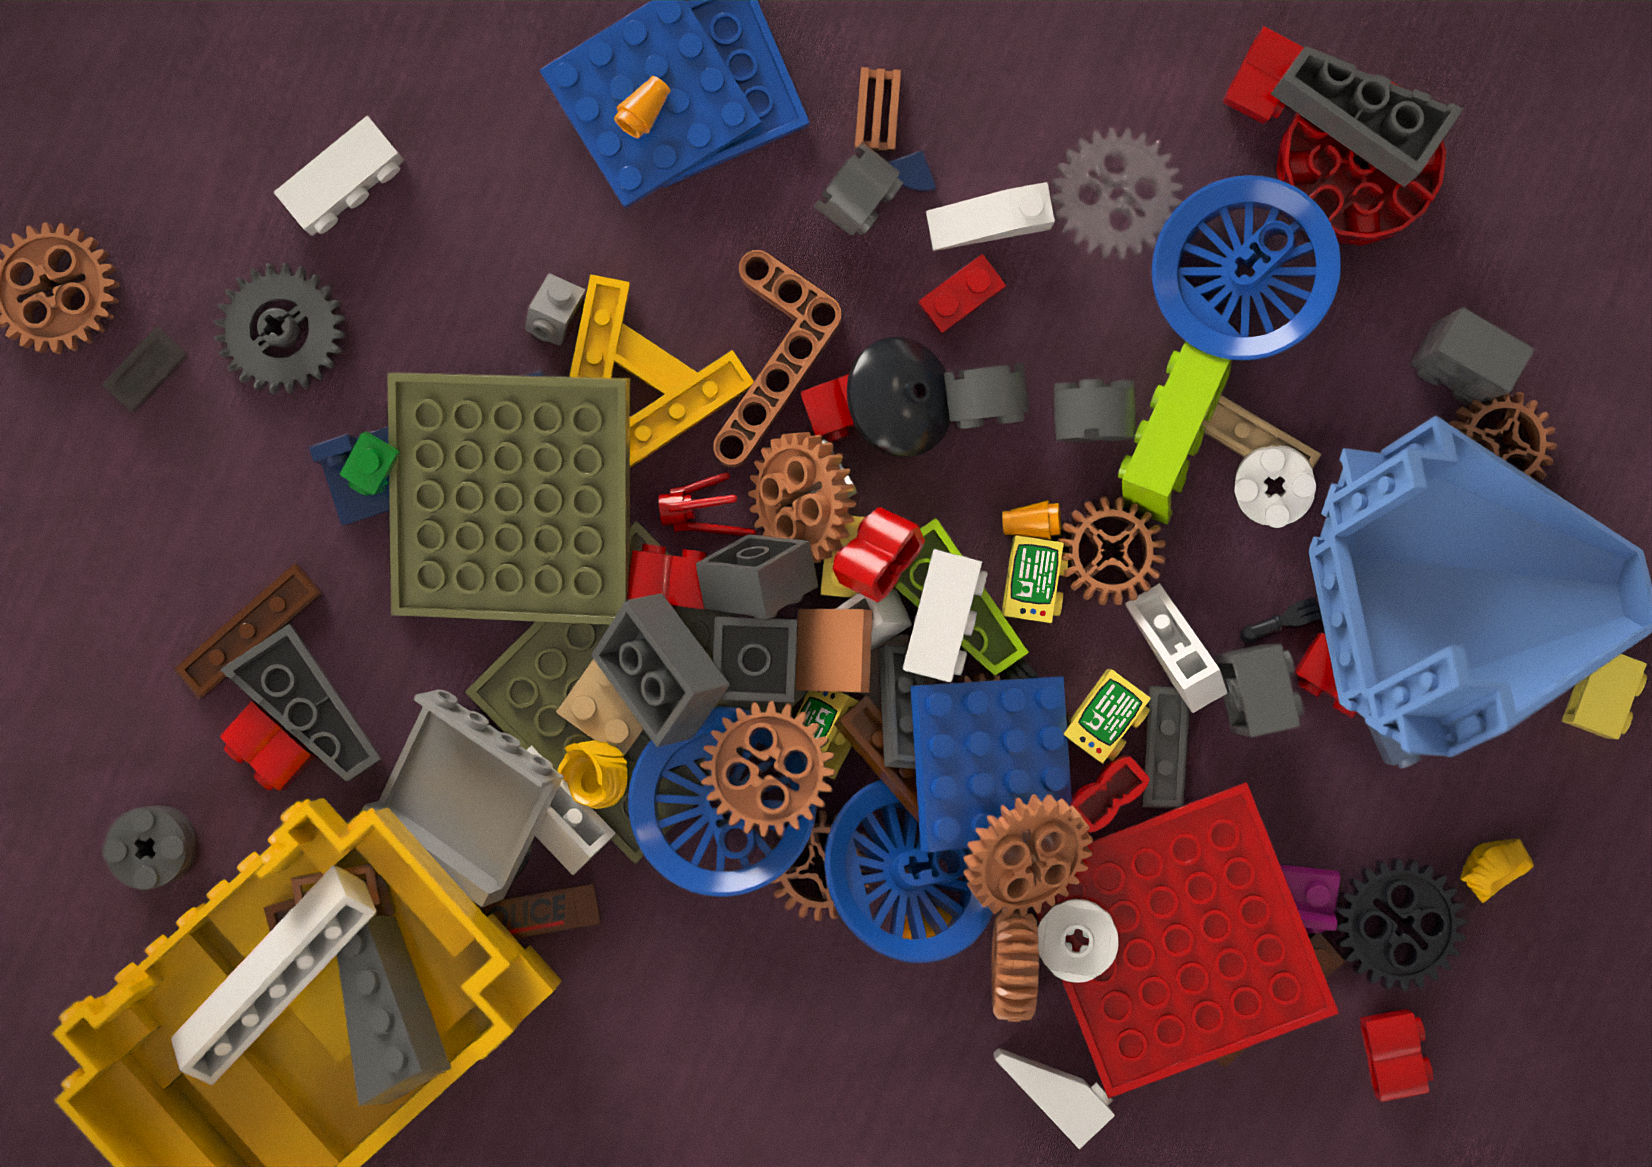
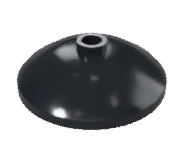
[847,337,951,458]

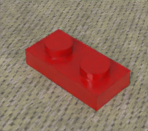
[918,254,1006,335]

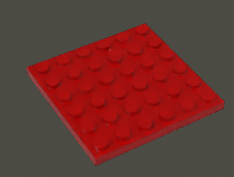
[1028,782,1339,1099]

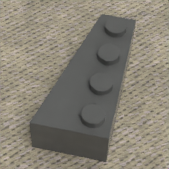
[1271,46,1464,187]
[220,624,384,783]
[337,916,451,1106]

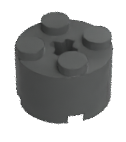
[813,142,904,237]
[944,363,1030,429]
[1054,379,1136,442]
[102,805,197,890]

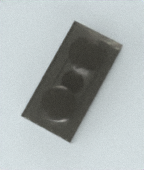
[102,326,190,413]

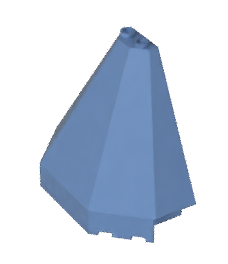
[1308,416,1652,758]

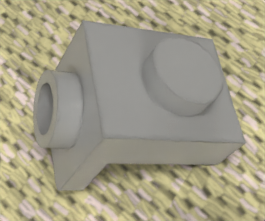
[525,273,585,346]

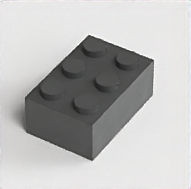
[1409,307,1535,405]
[591,593,730,747]
[1214,644,1304,737]

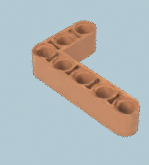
[714,250,841,468]

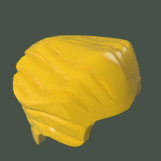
[557,740,628,809]
[1460,838,1534,903]

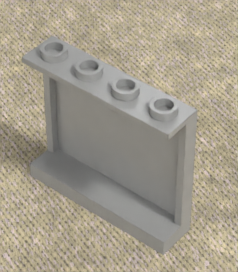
[361,689,564,907]

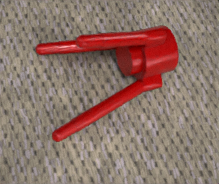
[658,472,757,536]

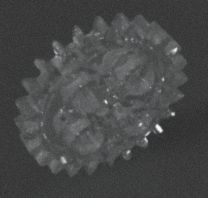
[1051,127,1183,259]

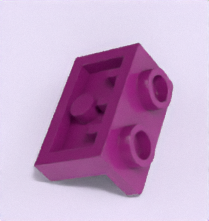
[1280,865,1340,933]

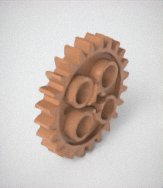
[0,222,120,354]
[748,432,856,563]
[700,701,836,837]
[963,794,1093,918]

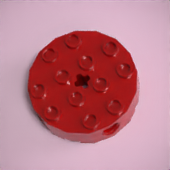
[1276,81,1447,246]

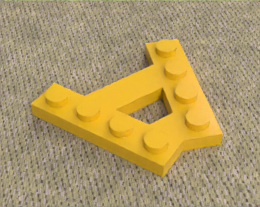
[569,274,754,468]

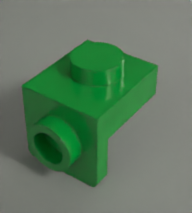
[339,431,401,496]

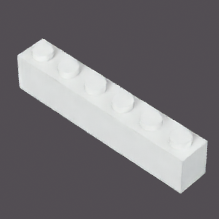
[171,865,376,1085]

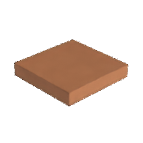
[795,609,872,693]

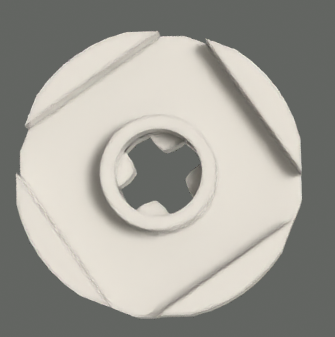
[1234,445,1316,528]
[1038,899,1119,982]

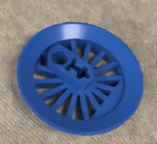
[1152,175,1341,361]
[628,707,817,896]
[825,780,993,963]

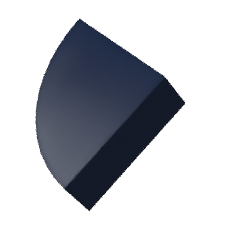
[888,150,936,192]

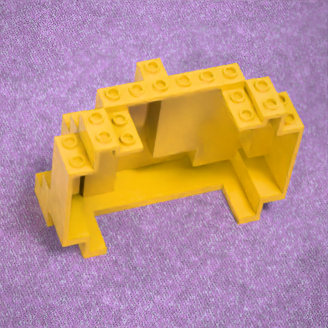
[52,798,562,1167]

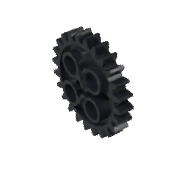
[1334,857,1467,991]

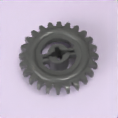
[213,263,346,395]

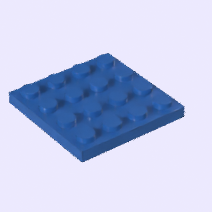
[539,0,762,209]
[662,0,810,188]
[911,676,1072,852]

